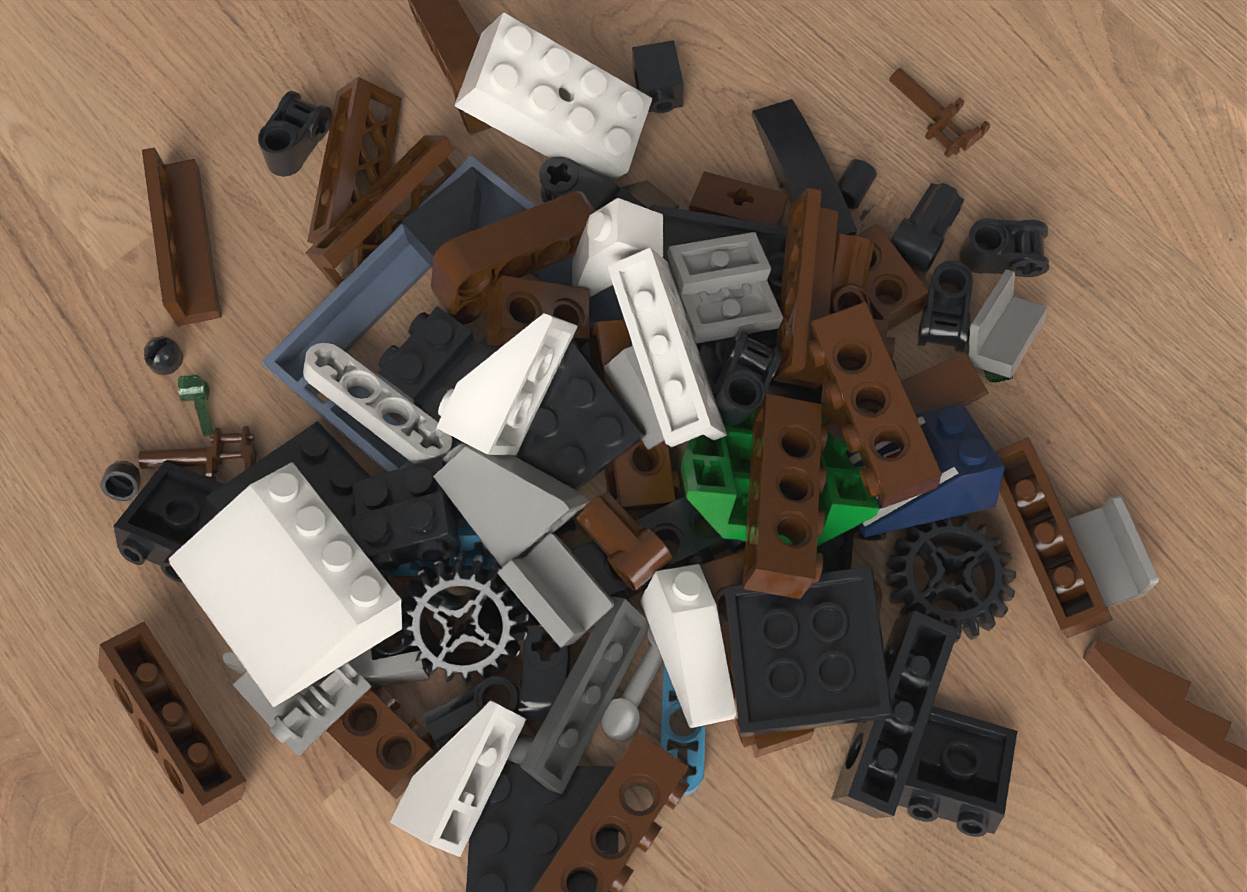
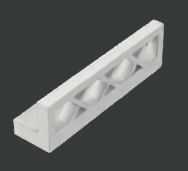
[607,247,727,447]

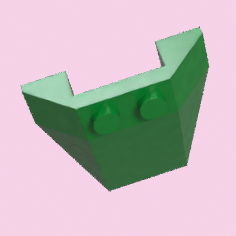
[681,401,879,546]

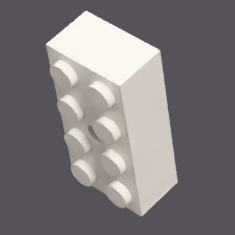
[454,12,652,181]

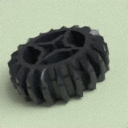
[885,516,1016,643]
[401,553,529,684]

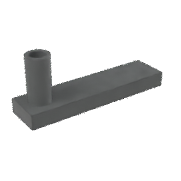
[507,596,650,794]

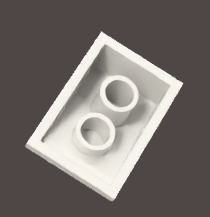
[436,313,577,455]

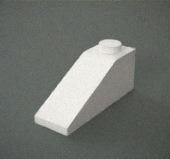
[572,198,663,297]
[640,564,737,728]
[390,701,526,857]

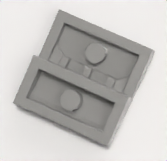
[667,232,783,344]

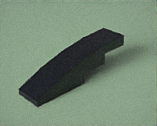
[752,99,857,236]

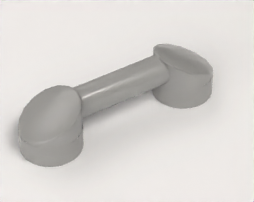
[601,626,663,742]

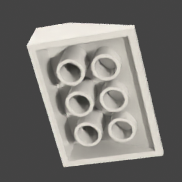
[169,462,402,707]

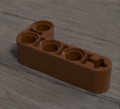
[408,0,492,136]
[431,191,597,325]

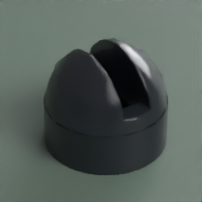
[144,336,183,375]
[101,461,141,501]

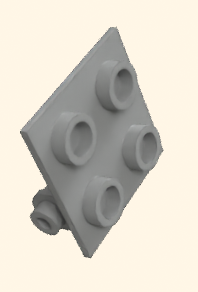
[233,662,372,756]

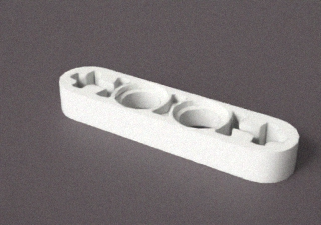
[303,343,452,464]

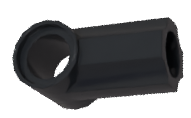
[890,183,964,273]
[423,676,519,749]

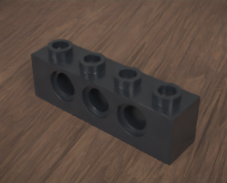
[572,496,745,603]
[831,610,959,818]

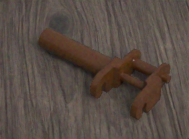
[889,68,990,158]
[138,426,257,481]

